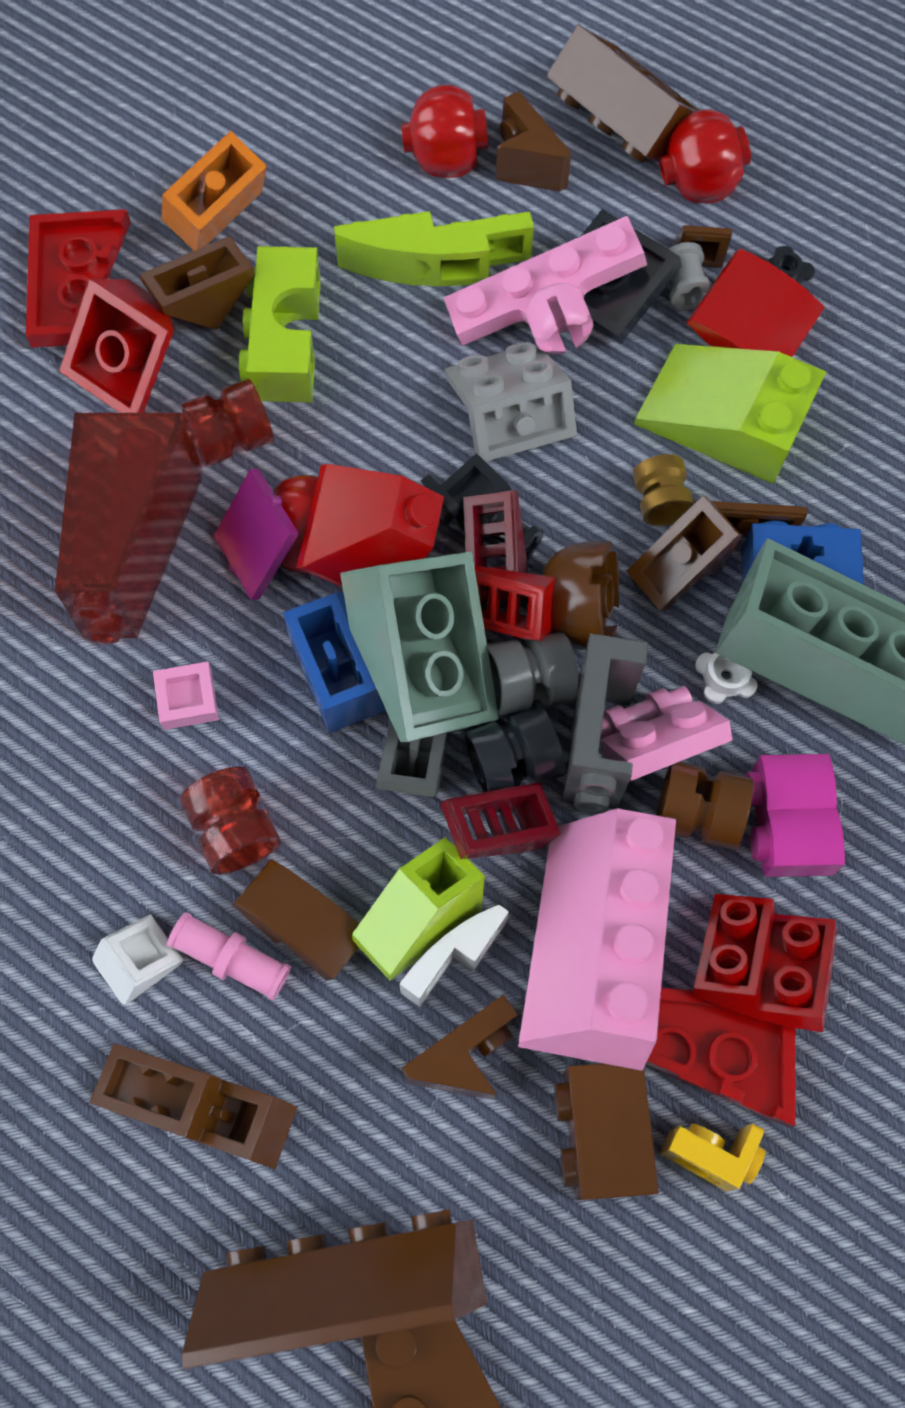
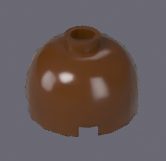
[543,541,620,651]

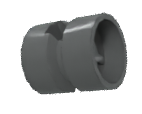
[487,632,579,716]

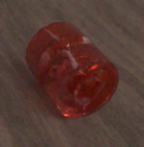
[180,378,274,468]
[179,766,281,875]

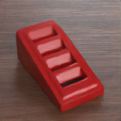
[474,565,556,641]

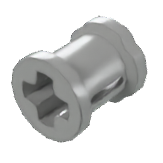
[669,242,713,311]

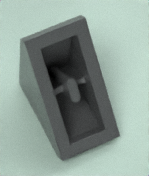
[376,720,447,797]

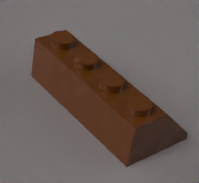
[182,1209,487,1369]

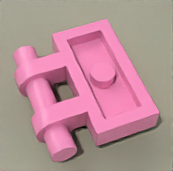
[600,686,733,781]

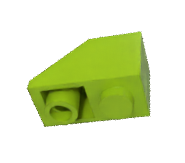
[352,837,485,981]

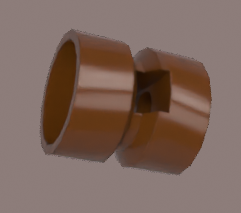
[656,761,753,851]

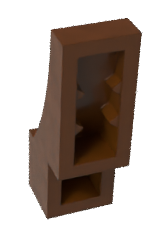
[89,1043,298,1169]

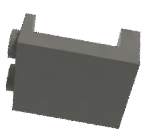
[561,633,648,813]

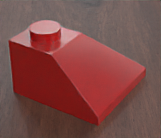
[59,279,174,423]
[296,464,444,588]

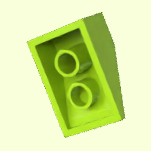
[634,344,827,484]

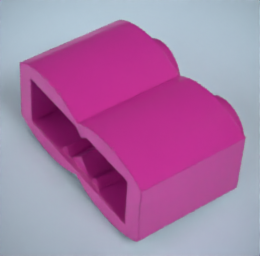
[745,754,845,877]

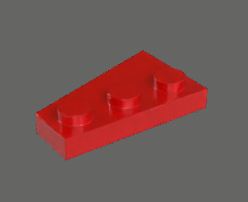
[26,209,131,348]
[645,988,796,1128]

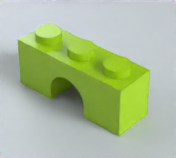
[239,246,321,403]

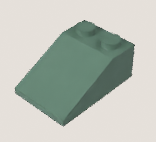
[340,551,499,742]

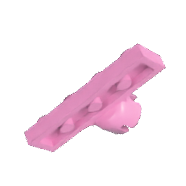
[443,216,647,354]

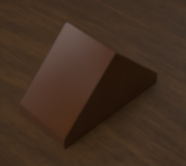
[140,236,255,330]

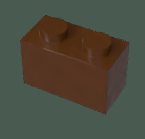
[554,1063,659,1201]

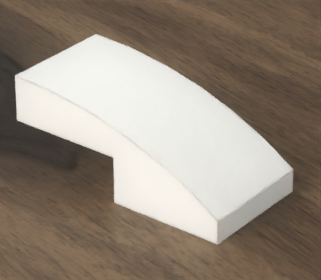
[399,905,509,1007]

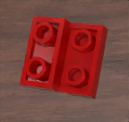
[686,249,825,357]
[694,894,837,1032]

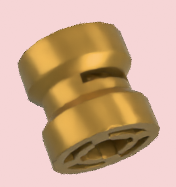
[633,454,694,526]

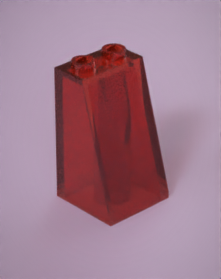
[55,413,203,644]

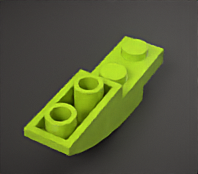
[333,211,534,286]

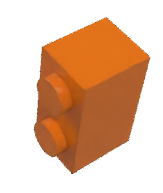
[162,131,267,251]

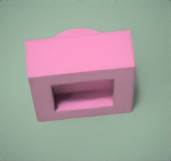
[153,662,219,730]

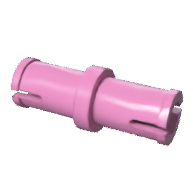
[167,912,291,1001]

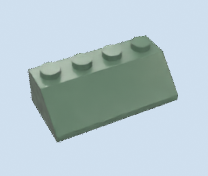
[715,538,905,745]

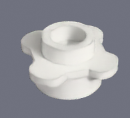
[695,653,757,704]

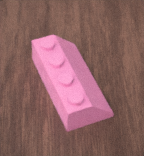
[518,808,676,1071]

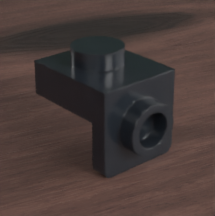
[421,453,512,533]

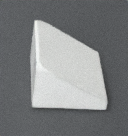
[93,914,183,1005]

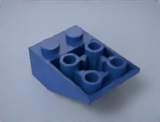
[283,592,386,734]

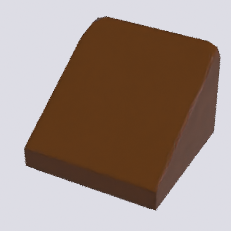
[675,225,732,267]

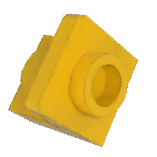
[659,1123,766,1191]

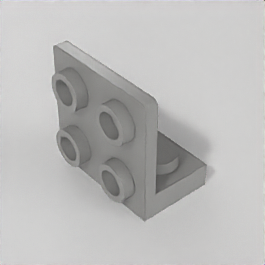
[445,342,577,461]

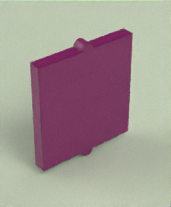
[214,469,299,600]

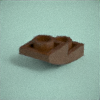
[232,859,359,981]

